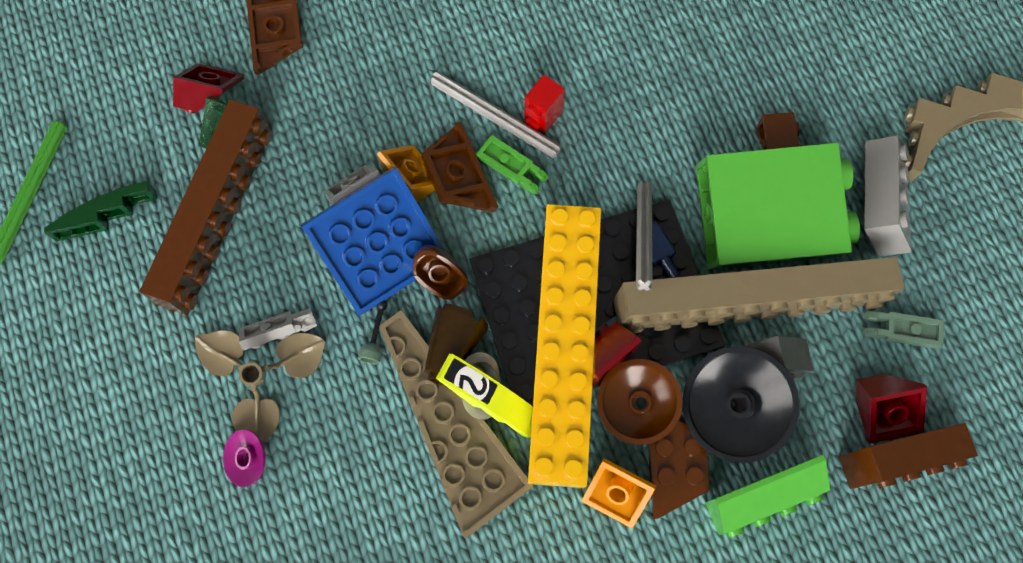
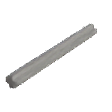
[430,72,561,158]
[636,181,653,291]

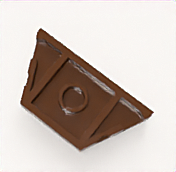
[246,0,303,75]
[421,121,499,212]
[648,421,710,519]

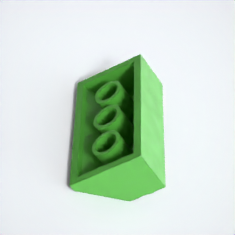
[705,455,830,538]

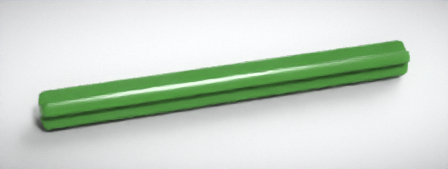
[0,120,67,263]

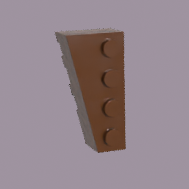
[839,423,978,489]

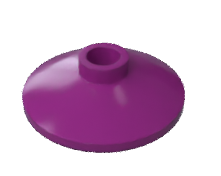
[223,429,266,487]

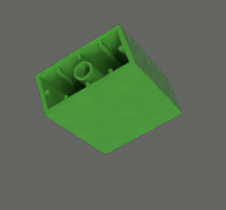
[696,143,860,270]

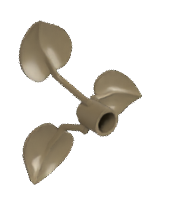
[195,330,325,443]

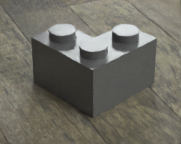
[743,336,814,381]

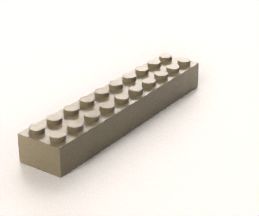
[613,257,905,333]

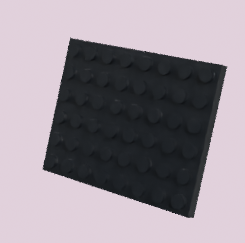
[469,199,726,406]

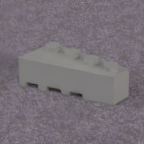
[864,135,912,257]

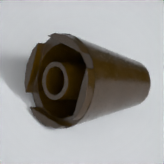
[424,304,488,385]

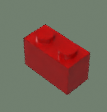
[525,75,565,134]

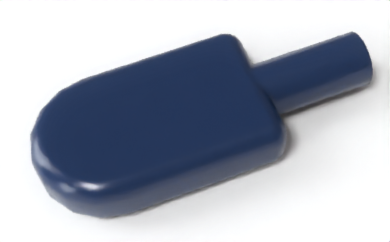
[636,221,680,278]

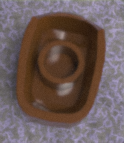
[413,245,468,300]

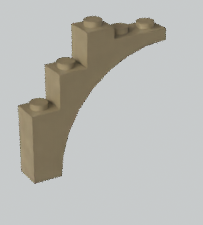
[903,73,1023,182]

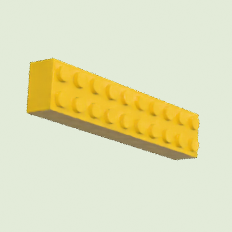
[528,204,601,488]

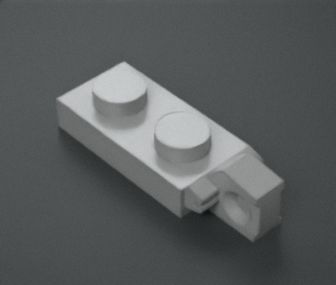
[239,308,317,351]

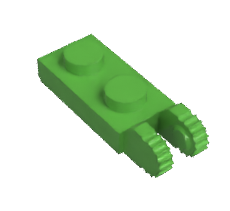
[476,135,549,195]

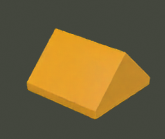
[377,145,435,203]
[582,458,656,528]

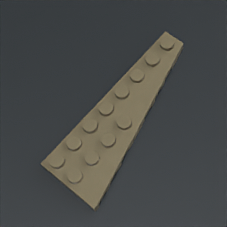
[379,310,533,539]

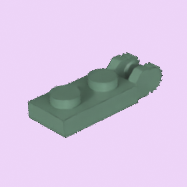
[863,311,944,349]

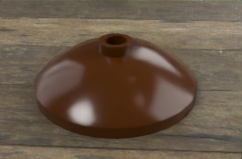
[597,359,683,445]

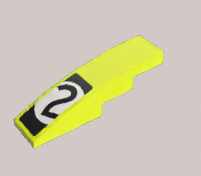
[436,353,533,438]

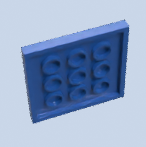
[300,167,445,316]

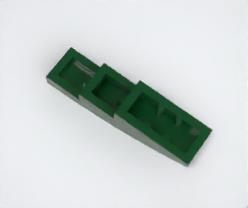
[44,181,157,242]

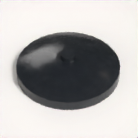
[683,346,801,463]

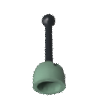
[358,301,387,365]

